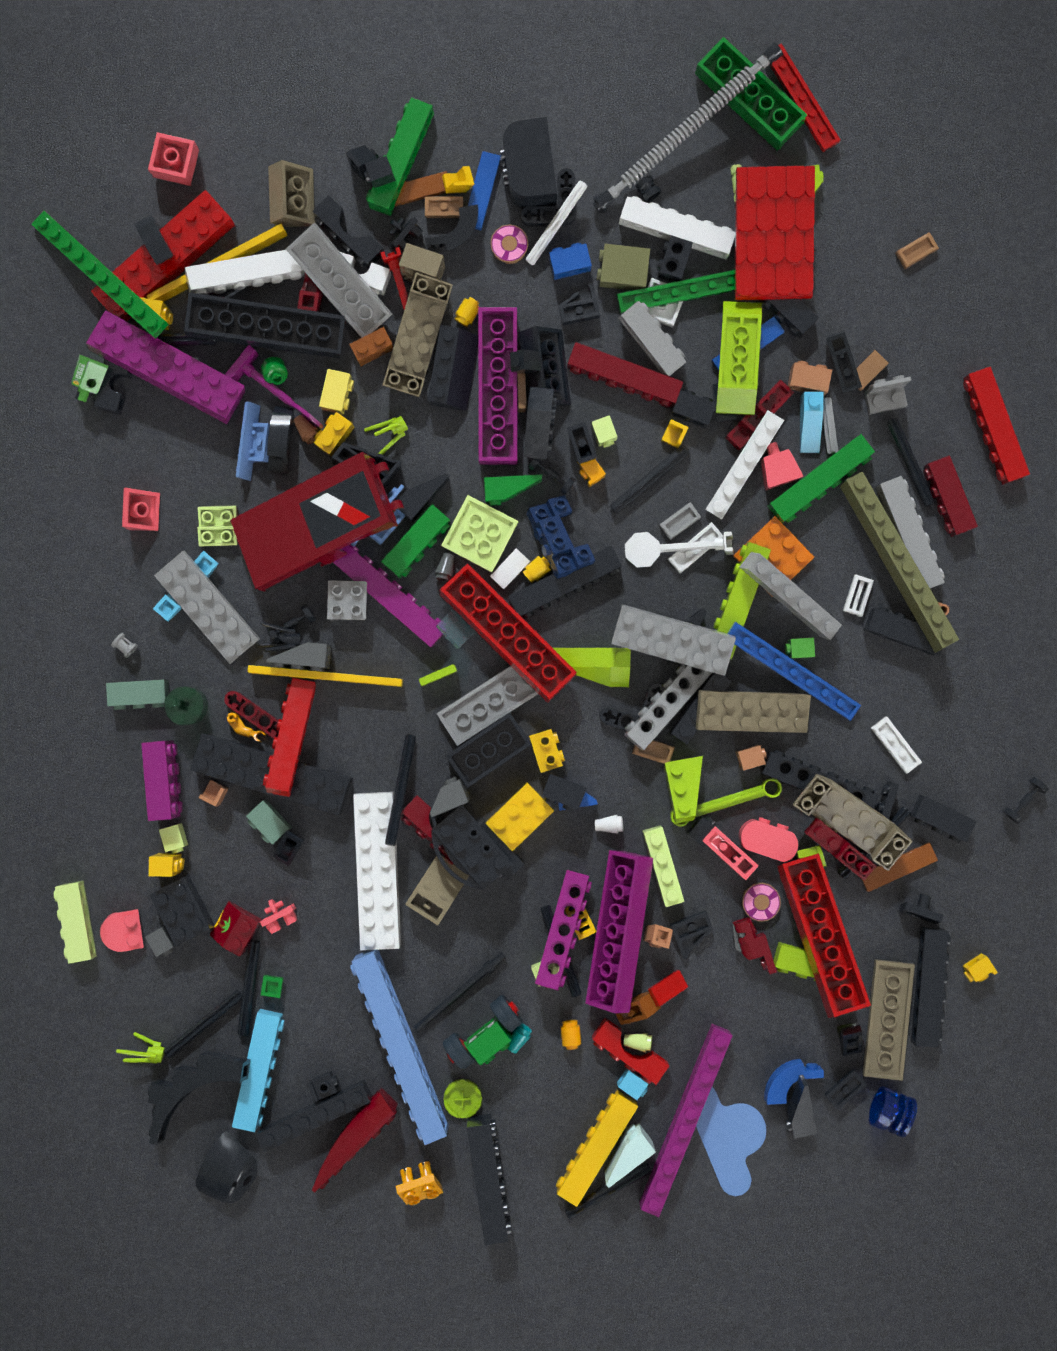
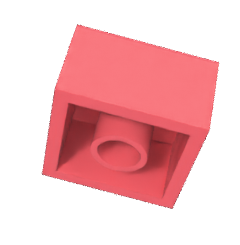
[148,132,199,186]

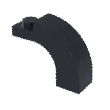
[135,214,175,265]

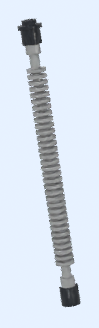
[592,42,783,213]

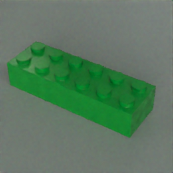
[695,37,807,151]

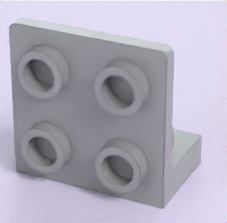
[864,375,911,415]
[327,581,367,621]

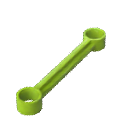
[670,778,782,826]

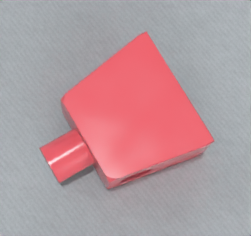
[761,442,803,490]

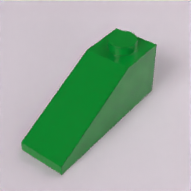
[484,475,542,506]

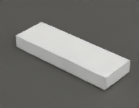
[668,522,723,574]
[871,717,922,774]

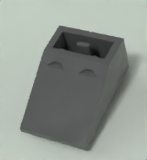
[266,642,332,672]

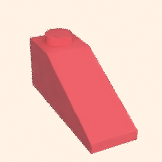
[702,826,758,880]

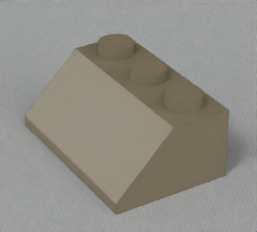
[268,160,315,227]

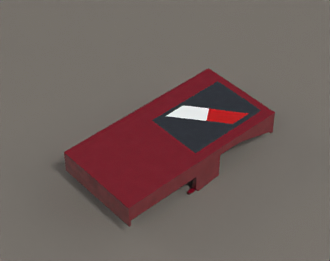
[230,452,404,592]

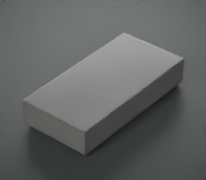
[659,502,701,540]

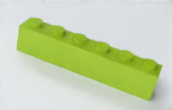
[713,542,771,659]

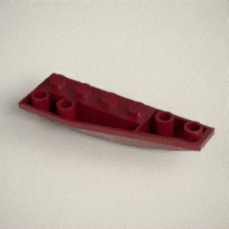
[312,1087,398,1193]

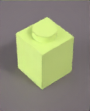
[591,415,617,448]
[159,823,188,854]

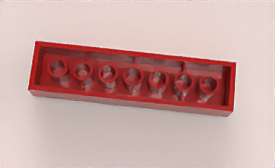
[91,190,235,322]
[440,563,577,703]
[777,853,871,1018]

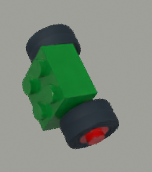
[443,995,523,1070]

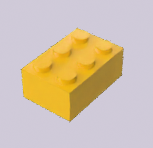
[486,782,554,851]

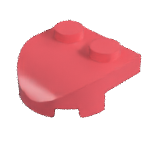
[100,909,144,952]

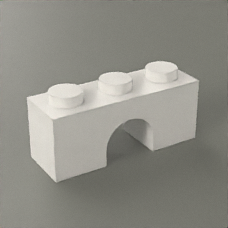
[340,252,391,296]

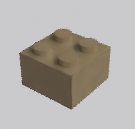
[399,243,445,282]

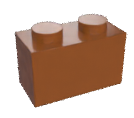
[350,327,393,366]

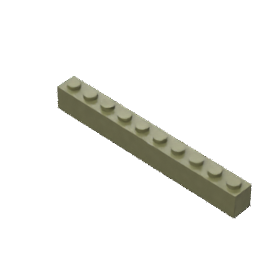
[840,472,959,653]

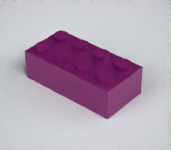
[141,740,183,821]

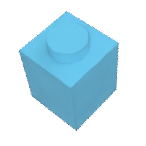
[617,1068,648,1100]

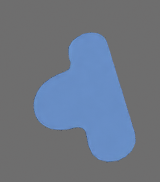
[696,1087,766,1196]

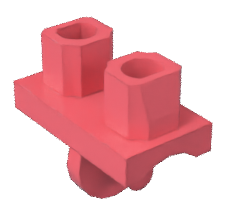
[260,899,297,934]

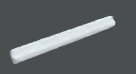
[526,181,587,265]

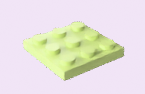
[441,495,519,572]

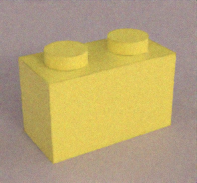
[319,369,354,415]

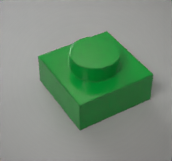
[261,975,284,998]

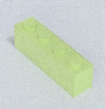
[642,825,684,907]
[54,881,97,964]

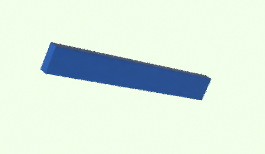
[727,622,861,721]

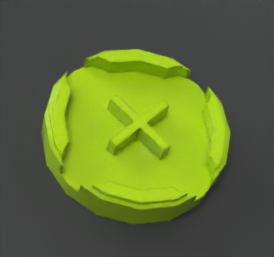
[443,1079,482,1118]

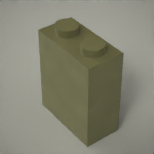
[597,244,650,291]

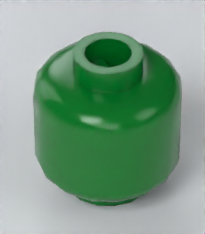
[261,357,288,385]

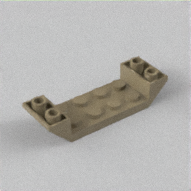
[382,272,453,397]
[793,774,913,871]

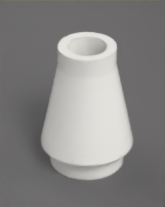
[595,815,623,834]

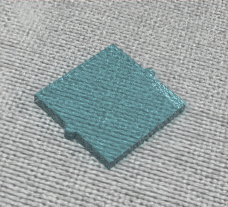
[436,609,476,649]

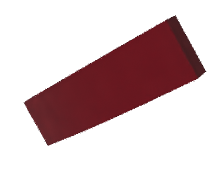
[725,379,794,451]

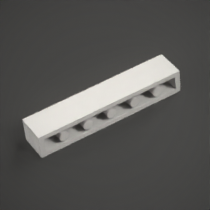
[619,196,735,260]
[185,250,305,295]

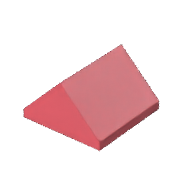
[122,488,160,531]

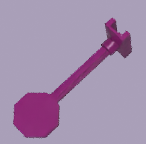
[225,345,324,429]

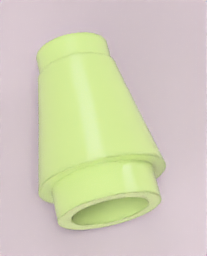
[624,1033,652,1053]

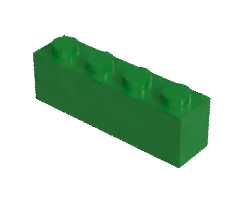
[381,504,450,578]

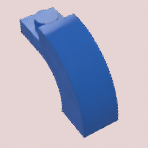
[764,1059,824,1105]

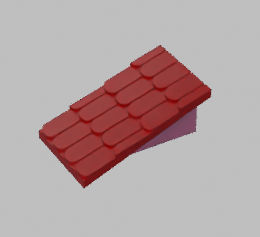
[735,166,815,300]

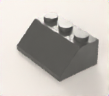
[430,776,470,817]

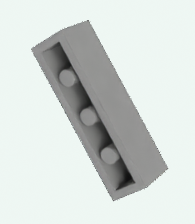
[618,301,686,376]

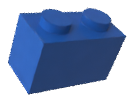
[549,243,592,280]

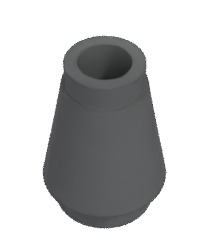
[434,553,454,583]

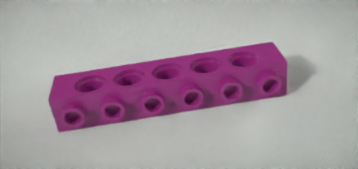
[535,870,592,991]

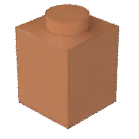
[736,745,767,771]

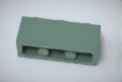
[106,680,170,710]

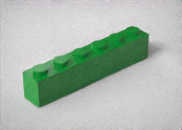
[366,97,434,216]
[767,434,875,523]

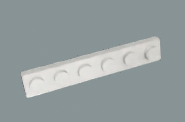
[705,410,784,519]

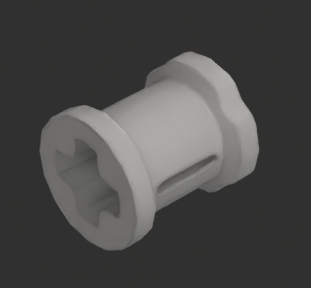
[111,633,138,658]

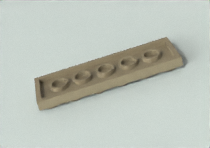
[696,690,811,733]
[863,959,915,1081]

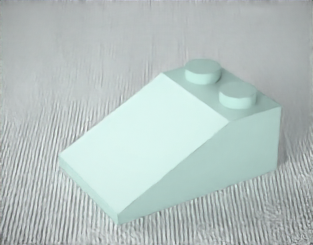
[604,1123,656,1188]

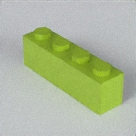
[773,942,815,981]

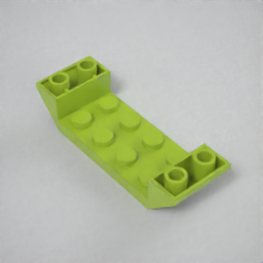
[716,301,762,415]

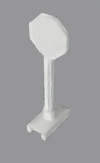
[625,532,734,568]

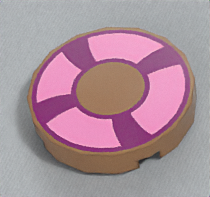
[490,224,528,264]
[742,882,781,921]

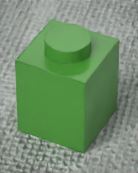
[785,638,815,659]

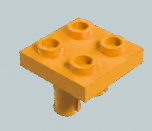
[396,1161,443,1205]

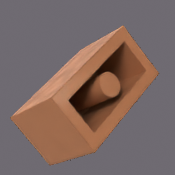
[788,361,832,396]

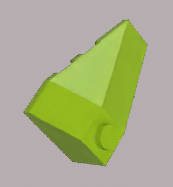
[553,648,631,687]

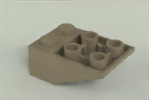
[405,855,469,925]

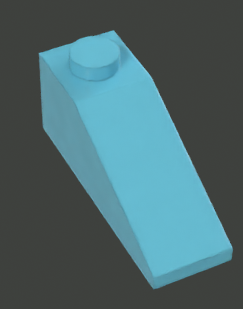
[800,392,823,453]

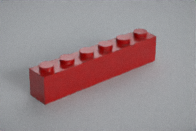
[963,366,1030,485]
[263,678,316,797]

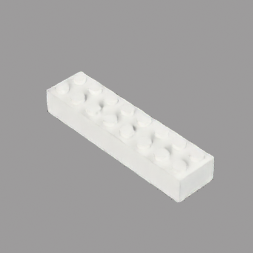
[354,792,401,950]

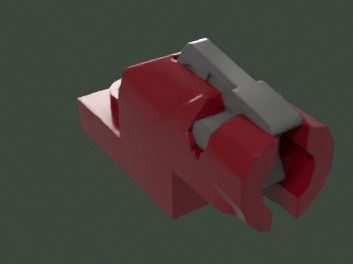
[732,917,777,974]

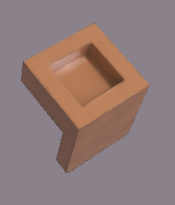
[199,780,229,807]

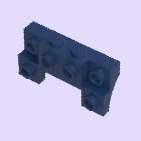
[527,495,595,579]

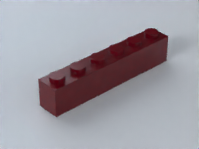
[567,342,683,408]

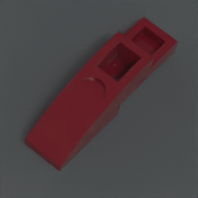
[804,817,877,881]

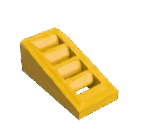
[565,896,597,940]

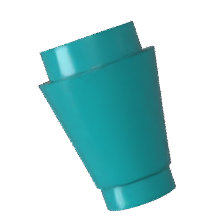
[507,1024,532,1054]

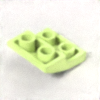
[197,505,238,546]

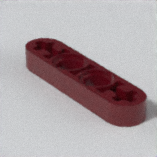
[224,691,278,738]

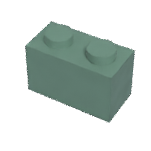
[246,799,292,844]

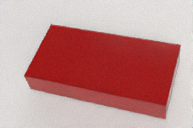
[648,970,688,1007]

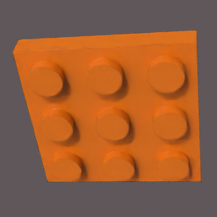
[733,516,814,597]

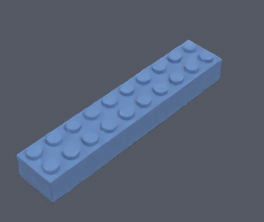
[350,950,449,1145]

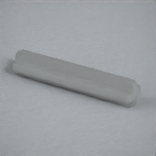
[823,397,838,454]

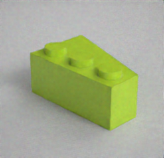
[664,756,703,824]

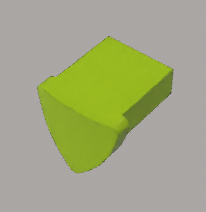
[796,845,826,867]

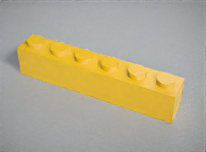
[556,1090,638,1207]

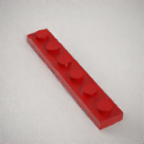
[770,43,840,152]

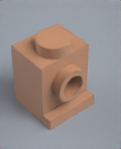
[643,924,673,949]

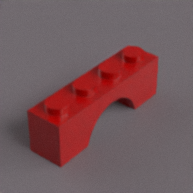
[592,1017,669,1085]

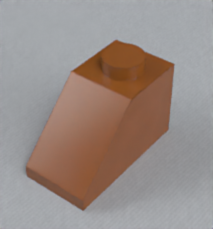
[615,992,661,1025]

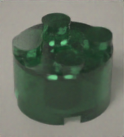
[164,686,208,725]

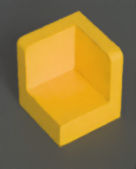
[442,166,474,194]
[661,419,688,448]

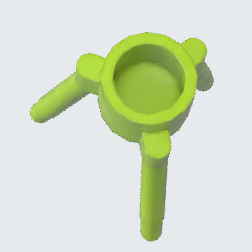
[364,416,408,455]
[116,1032,165,1064]

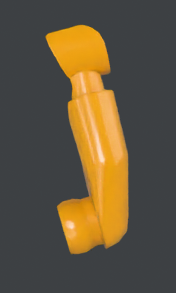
[227,712,266,743]

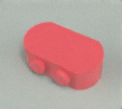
[739,817,798,862]

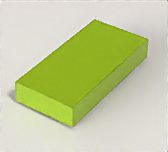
[419,664,458,686]

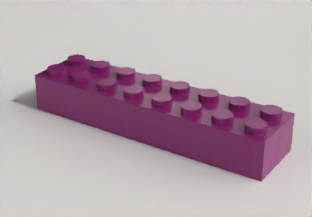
[478,307,517,465]
[86,310,245,424]
[585,850,653,1013]

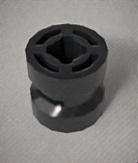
[635,175,662,203]

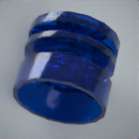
[869,1086,917,1138]

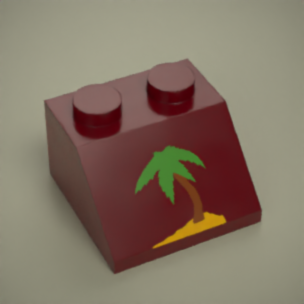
[210,901,262,957]

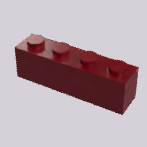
[923,455,978,537]

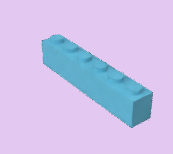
[232,1009,285,1132]

